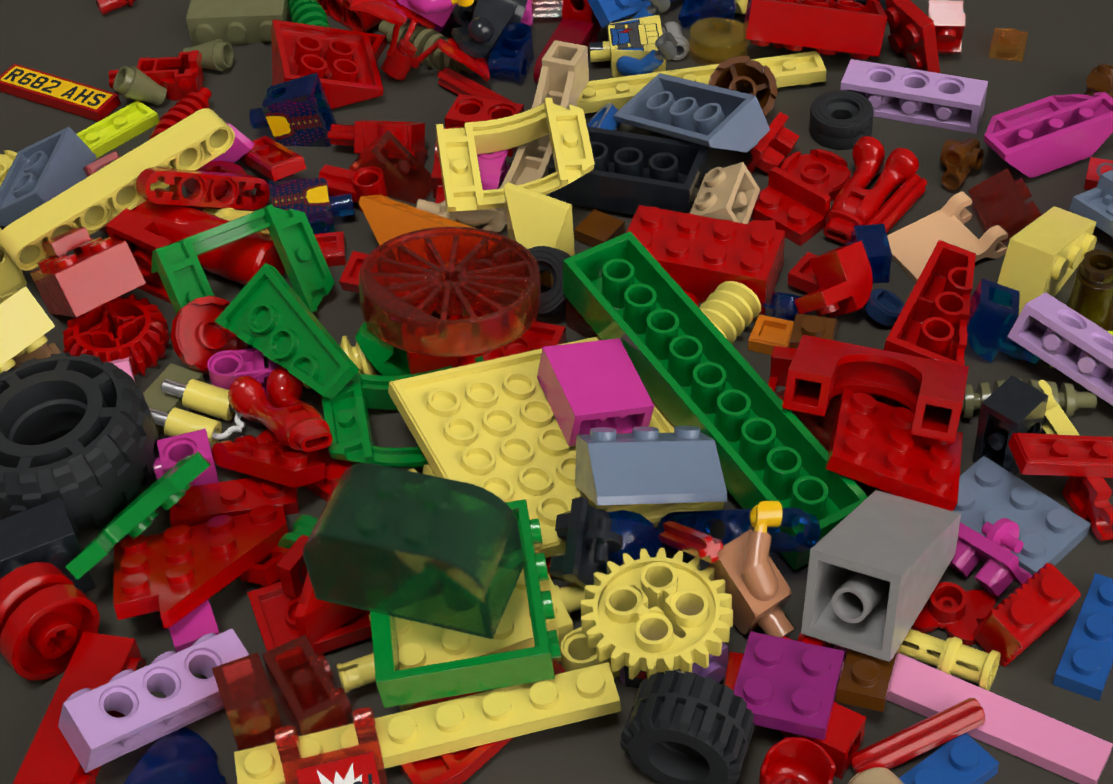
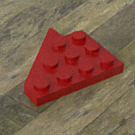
[113,505,289,628]

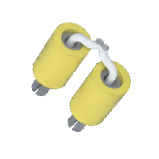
[149,379,245,450]

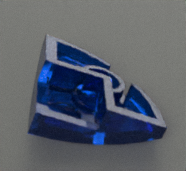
[124,727,227,784]

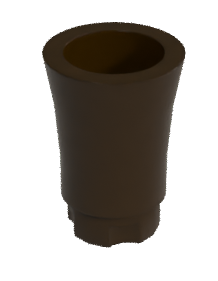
[1066,249,1113,331]

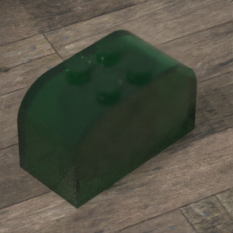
[303,463,524,639]

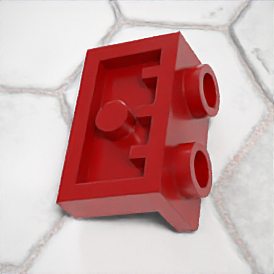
[750,166,831,246]

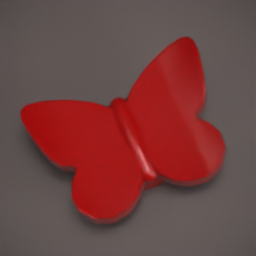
[911,582,996,646]

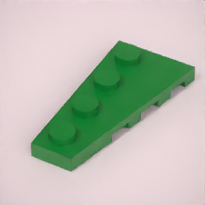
[215,263,359,400]

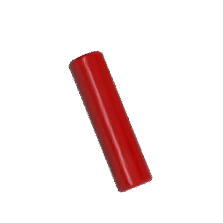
[99,200,285,286]

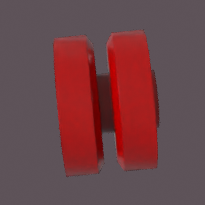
[0,562,100,680]

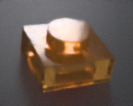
[989,28,1028,62]

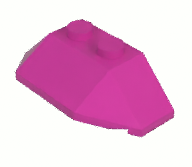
[983,92,1113,178]

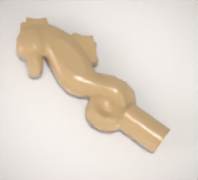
[416,199,507,234]

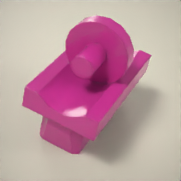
[949,518,1032,597]

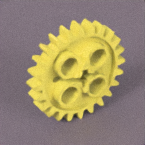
[580,548,733,680]

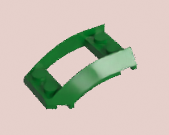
[151,204,335,315]
[321,356,484,468]

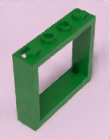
[363,499,561,708]

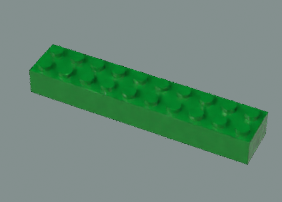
[562,231,868,570]

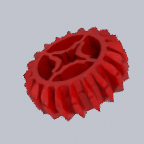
[63,294,170,376]

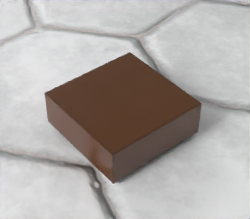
[574,209,625,247]

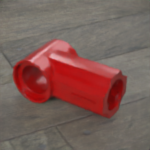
[317,164,389,213]

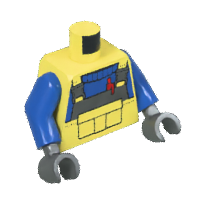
[589,0,678,78]

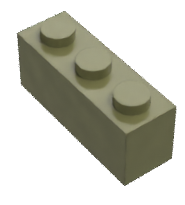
[186,0,291,46]

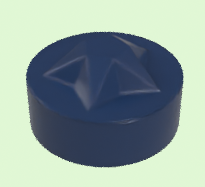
[864,289,904,326]

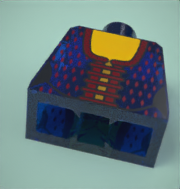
[249,73,336,147]
[268,178,355,234]

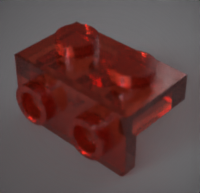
[968,168,1042,242]

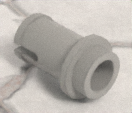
[662,22,690,60]

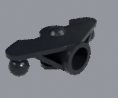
[450,0,527,58]

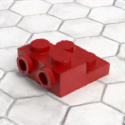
[106,208,172,304]

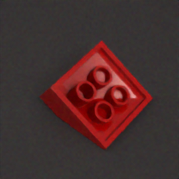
[271,19,384,111]

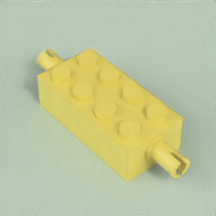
[336,563,585,712]

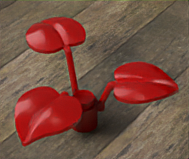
[349,0,490,83]

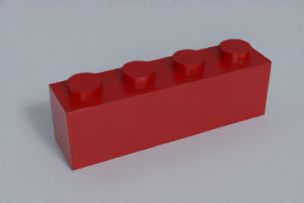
[13,632,146,784]

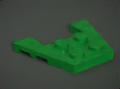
[66,451,211,580]

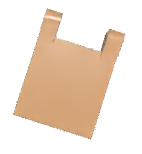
[879,192,1008,283]

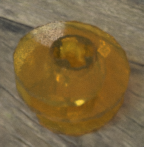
[689,17,748,64]

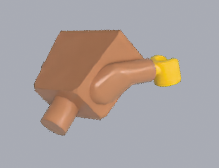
[707,501,796,638]

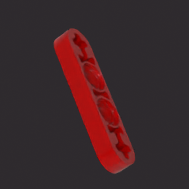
[136,167,270,210]

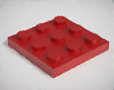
[825,389,963,511]

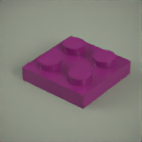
[734,631,844,740]

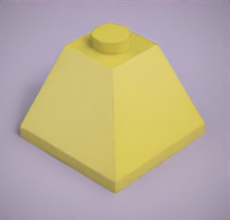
[503,182,575,288]

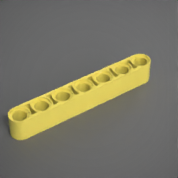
[0,108,235,271]

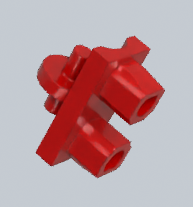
[745,112,800,174]

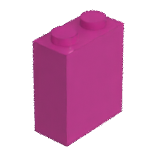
[537,338,654,446]

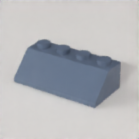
[613,73,770,152]

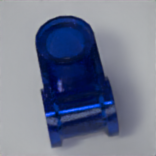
[488,23,534,82]

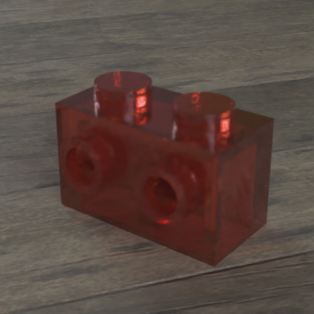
[262,635,352,737]

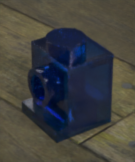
[846,224,892,284]

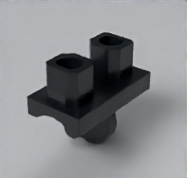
[549,497,623,588]

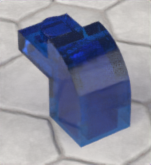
[967,278,1040,364]

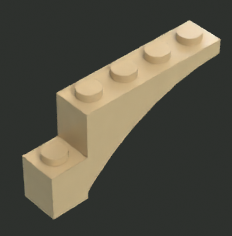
[495,40,589,215]

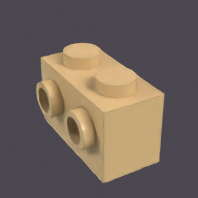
[690,162,760,224]

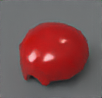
[759,737,836,784]

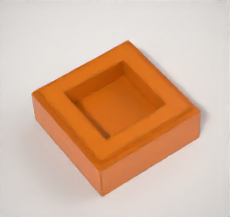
[748,315,794,355]

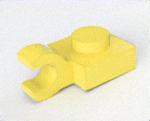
[1038,380,1079,435]

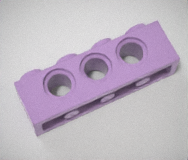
[840,59,988,134]
[1008,292,1113,406]
[58,629,261,773]

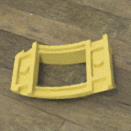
[436,98,595,212]

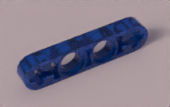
[656,507,821,554]

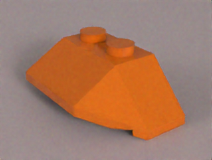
[359,195,505,271]

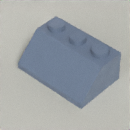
[0,127,97,227]
[575,426,727,505]

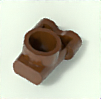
[1084,63,1113,98]
[940,138,984,190]

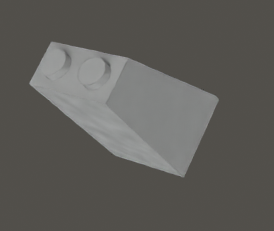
[801,490,961,662]

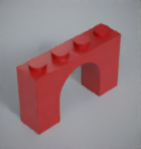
[782,335,969,443]

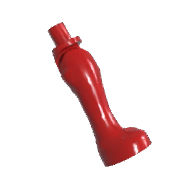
[823,136,919,244]
[228,366,333,452]

